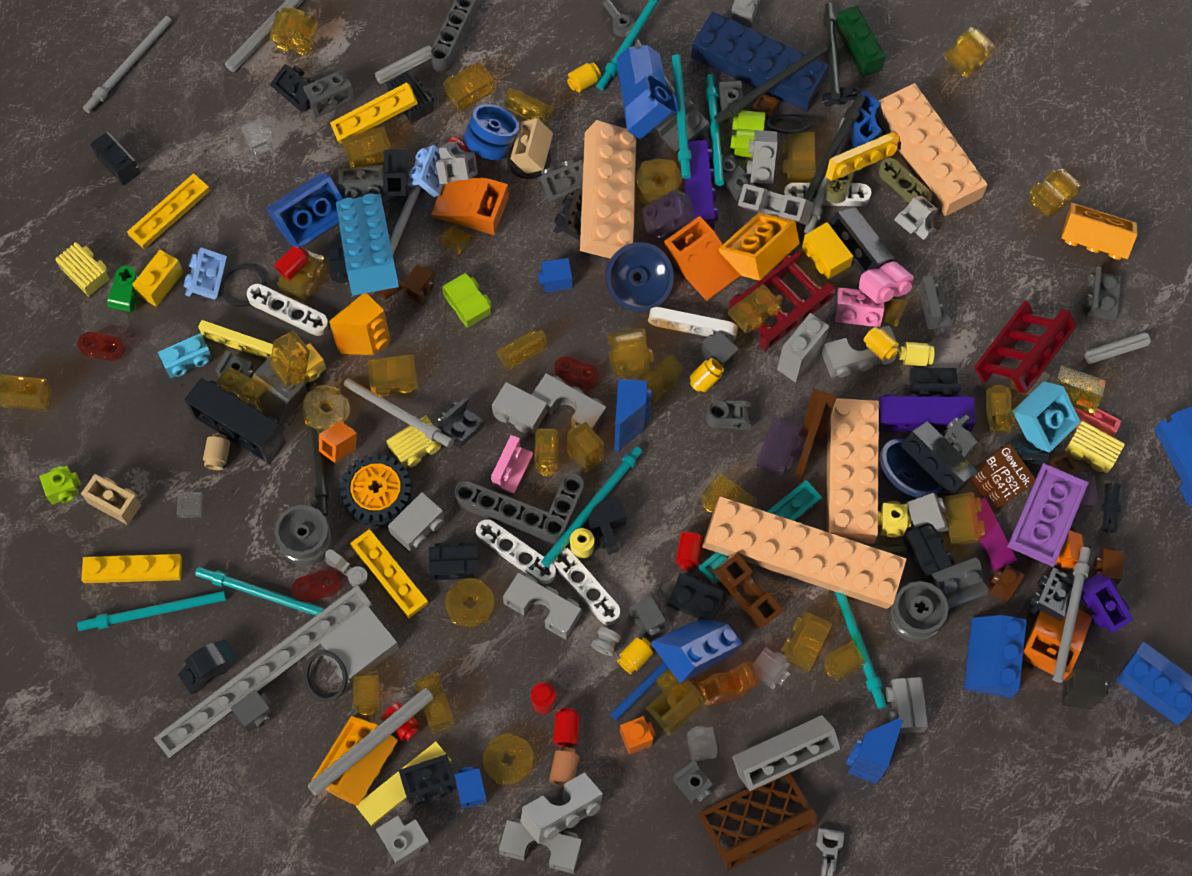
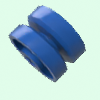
[463,104,519,160]

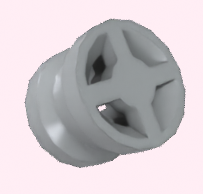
[591,627,621,656]

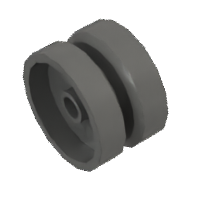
[274,505,332,566]
[889,581,949,643]

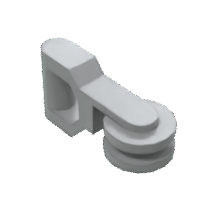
[325,550,367,587]
[816,828,844,876]

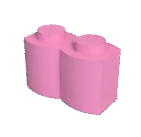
[859,262,914,304]

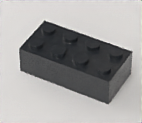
[184,377,286,464]

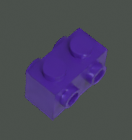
[1081,574,1134,633]

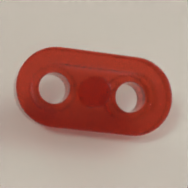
[77,332,125,361]
[554,356,599,389]
[292,570,341,602]

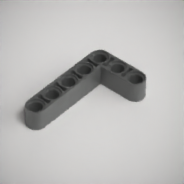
[430,0,483,72]
[455,474,584,544]

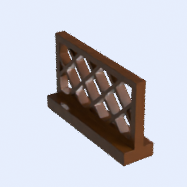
[795,389,837,480]
[698,773,818,871]

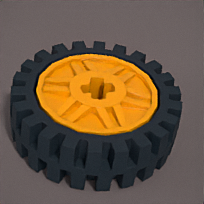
[340,454,413,527]

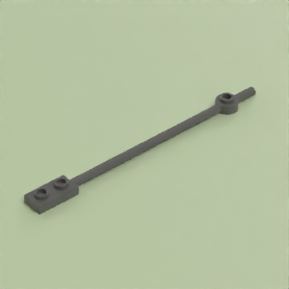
[603,0,755,202]

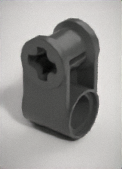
[705,400,751,430]

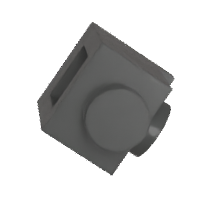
[718,81,744,117]
[215,351,255,390]
[629,596,666,638]
[673,760,713,804]

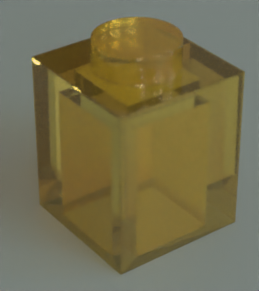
[824,641,865,682]
[353,675,381,715]

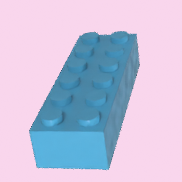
[336,194,399,296]

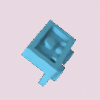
[158,333,213,378]

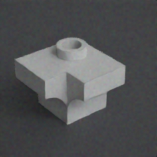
[436,142,478,184]
[894,195,939,240]
[906,493,950,533]
[376,816,429,867]

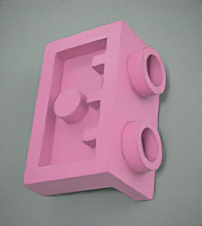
[835,287,884,327]
[491,435,533,494]

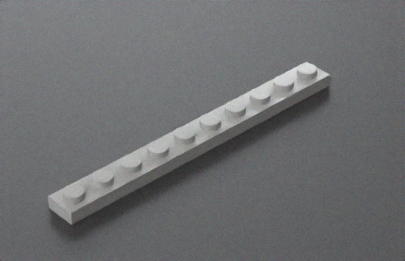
[153,585,372,758]

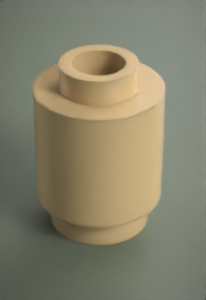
[203,433,231,470]

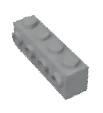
[732,715,840,791]

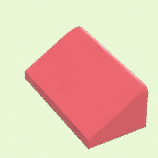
[1074,400,1121,437]

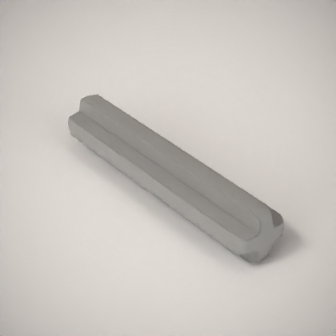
[375,45,432,84]
[1084,333,1151,364]

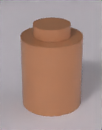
[549,747,580,787]

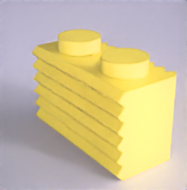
[55,242,110,297]
[386,416,442,469]
[1065,421,1125,473]

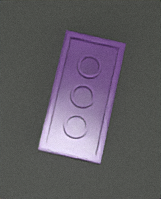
[1007,463,1089,567]

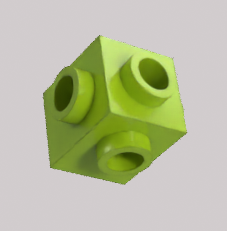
[39,466,81,505]

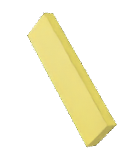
[198,320,290,366]
[356,742,452,827]

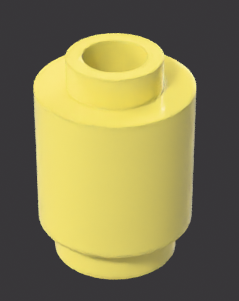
[899,342,934,366]
[570,528,594,559]

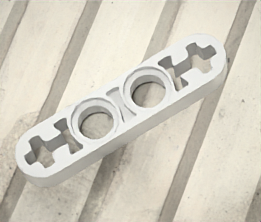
[784,183,871,206]
[247,284,329,336]
[648,307,738,340]
[476,520,556,584]
[553,548,620,625]

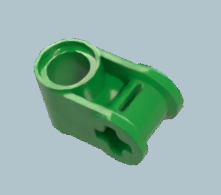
[107,266,138,312]

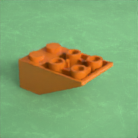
[430,178,509,235]
[664,216,741,301]
[1022,609,1092,680]

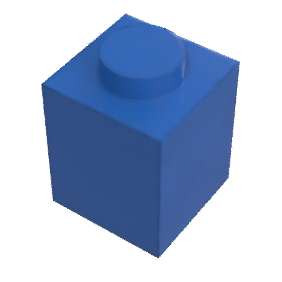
[538,258,572,293]
[454,767,487,809]

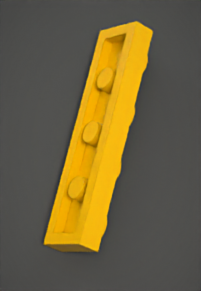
[330,82,418,144]
[825,131,900,181]
[127,173,210,249]
[350,529,428,618]
[81,554,182,583]

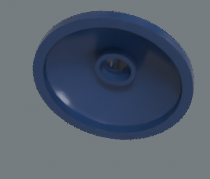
[605,242,674,312]
[880,439,943,498]

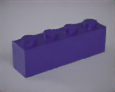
[680,140,718,230]
[878,394,976,432]

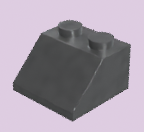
[242,357,309,426]

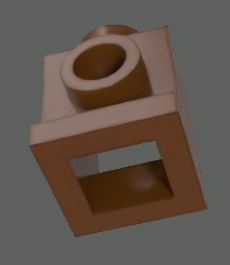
[402,264,436,306]
[1093,547,1124,586]
[988,565,1024,603]

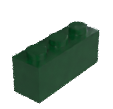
[835,5,886,77]

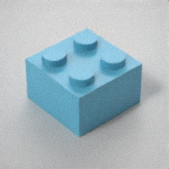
[1012,381,1081,452]

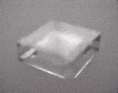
[176,492,203,518]

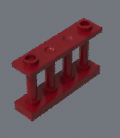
[728,251,836,351]
[974,301,1077,394]

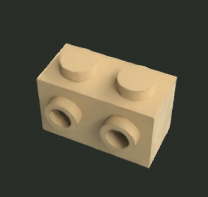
[510,118,553,174]
[81,474,141,525]

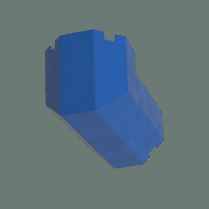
[617,45,679,139]
[1154,406,1192,506]

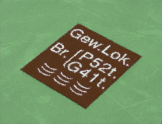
[971,443,1036,511]

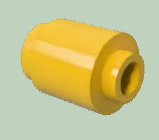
[567,62,601,92]
[863,327,899,361]
[690,358,724,392]
[617,637,653,674]

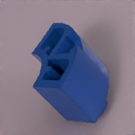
[849,90,882,148]

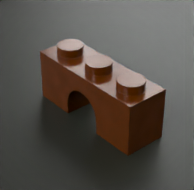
[712,552,784,628]

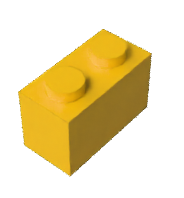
[802,222,853,280]
[132,250,184,307]

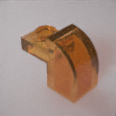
[698,662,761,707]

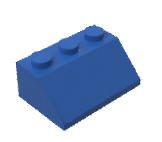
[266,172,343,248]
[614,379,652,451]
[963,615,1027,698]
[651,618,743,683]
[1115,642,1192,725]
[846,718,903,784]

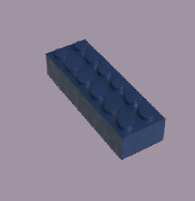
[691,11,829,112]

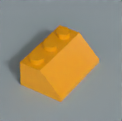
[1061,202,1138,260]
[719,212,800,281]
[329,293,391,355]
[311,716,398,806]

